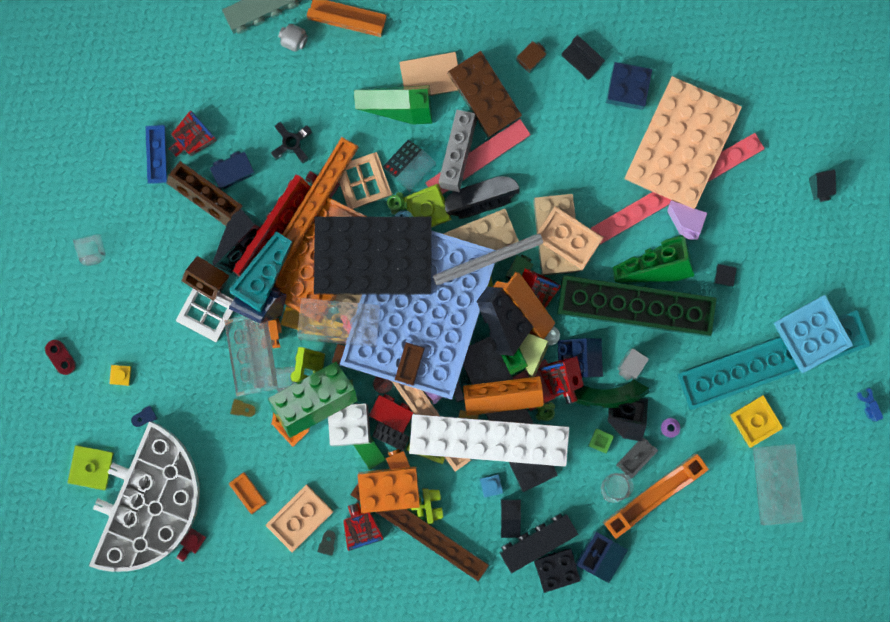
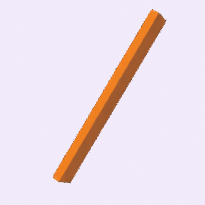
[278,137,359,278]

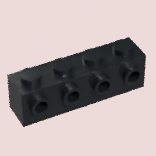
[499,513,578,574]

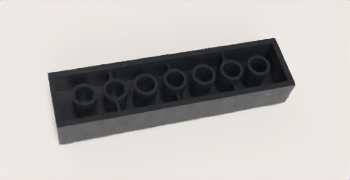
[463,336,558,492]

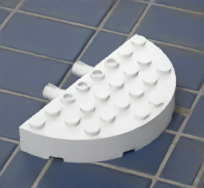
[89,421,200,572]

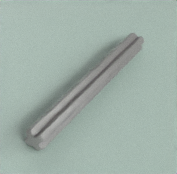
[433,234,543,285]

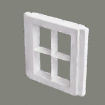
[176,289,233,343]

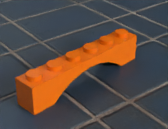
[602,454,709,539]

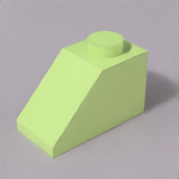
[519,334,548,378]

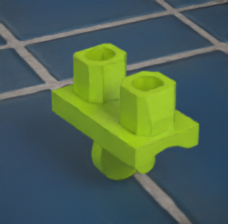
[411,488,443,524]

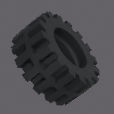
[373,422,410,451]

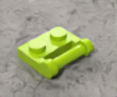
[291,347,325,382]

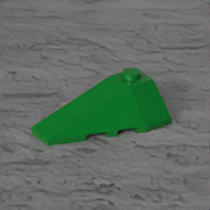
[354,85,432,125]
[613,235,694,283]

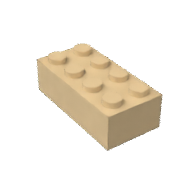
[533,194,581,276]

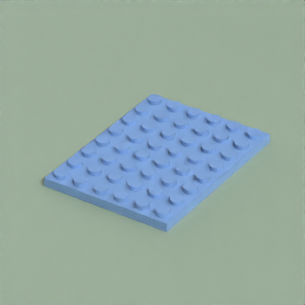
[340,231,496,400]

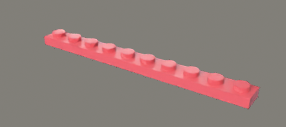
[590,133,764,245]

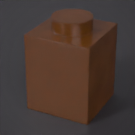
[516,41,546,73]

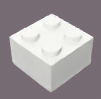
[328,404,371,447]

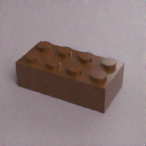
[447,51,522,137]

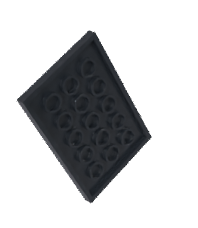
[314,217,432,295]

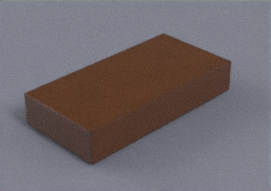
[395,342,425,386]

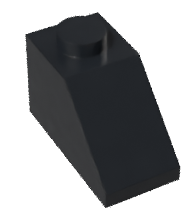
[809,169,836,202]
[500,499,521,538]

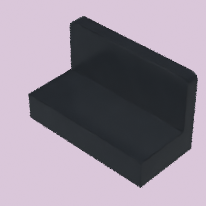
[561,35,605,80]

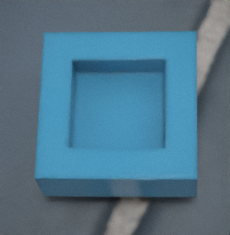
[480,474,503,498]

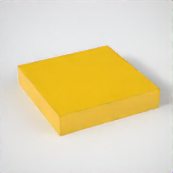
[730,395,783,448]

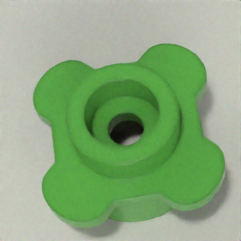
[387,192,408,215]
[536,402,555,421]

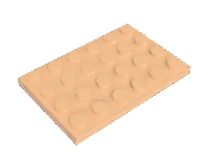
[624,76,742,209]

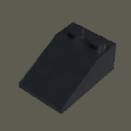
[212,209,263,273]

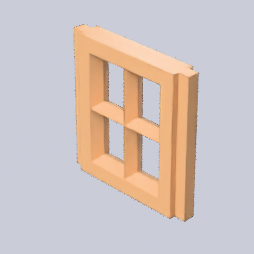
[339,152,392,209]

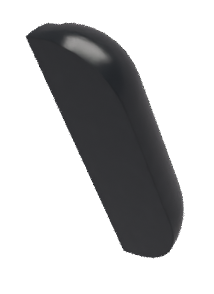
[445,176,520,219]

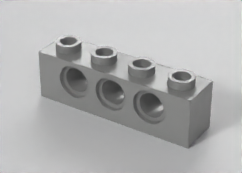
[439,110,477,192]

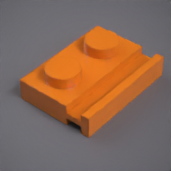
[267,318,282,348]

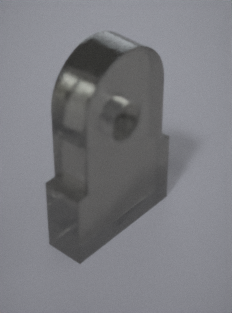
[317,530,336,556]

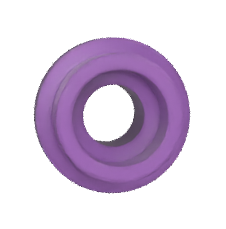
[661,418,680,438]

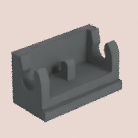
[616,438,658,479]

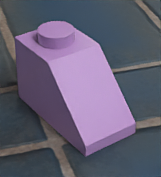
[667,200,707,240]

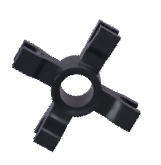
[271,122,312,164]

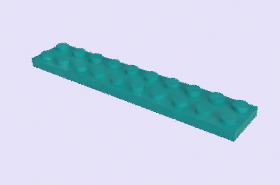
[676,310,870,411]

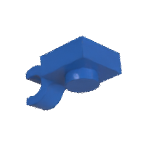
[857,388,883,421]

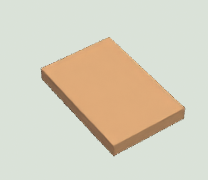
[399,52,458,96]
[537,206,604,270]
[265,484,334,552]

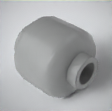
[278,24,308,52]

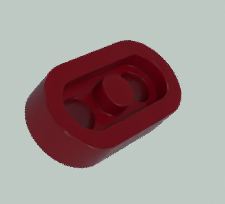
[45,340,76,375]

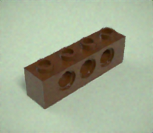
[166,161,242,226]

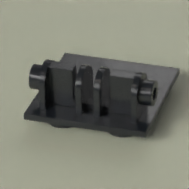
[534,548,580,593]

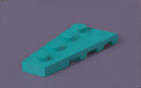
[229,231,293,313]

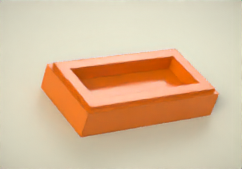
[229,472,267,514]

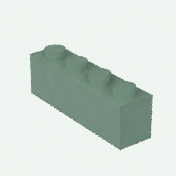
[222,0,302,34]

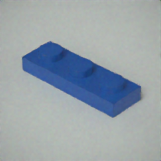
[145,125,168,184]

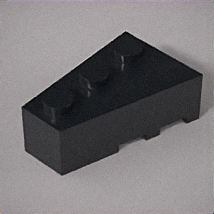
[477,287,533,356]

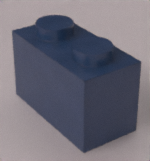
[210,151,256,190]

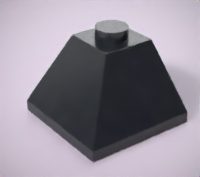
[608,398,648,442]

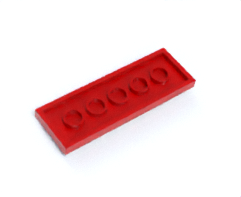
[233,174,311,277]

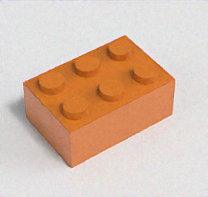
[357,466,420,513]

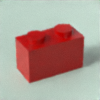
[369,394,413,433]

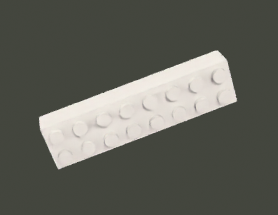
[409,414,569,466]

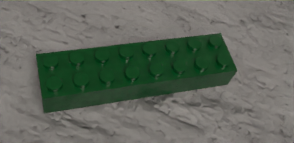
[557,275,717,337]

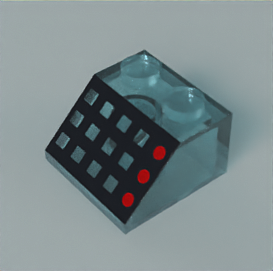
[382,139,436,193]

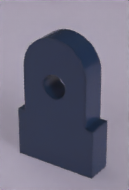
[131,406,157,427]

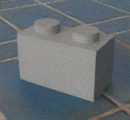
[617,348,649,380]

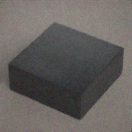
[714,264,737,287]

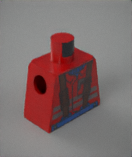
[169,111,217,157]
[522,268,560,308]
[539,356,583,404]
[343,503,384,551]

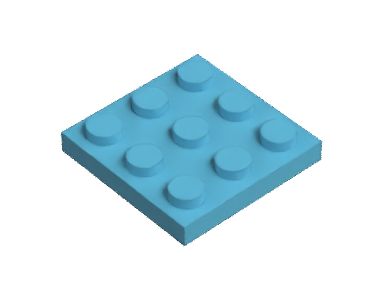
[773,295,853,374]

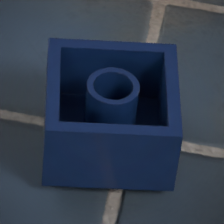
[606,62,652,110]

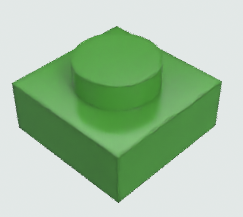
[588,429,614,454]

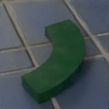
[574,379,649,408]

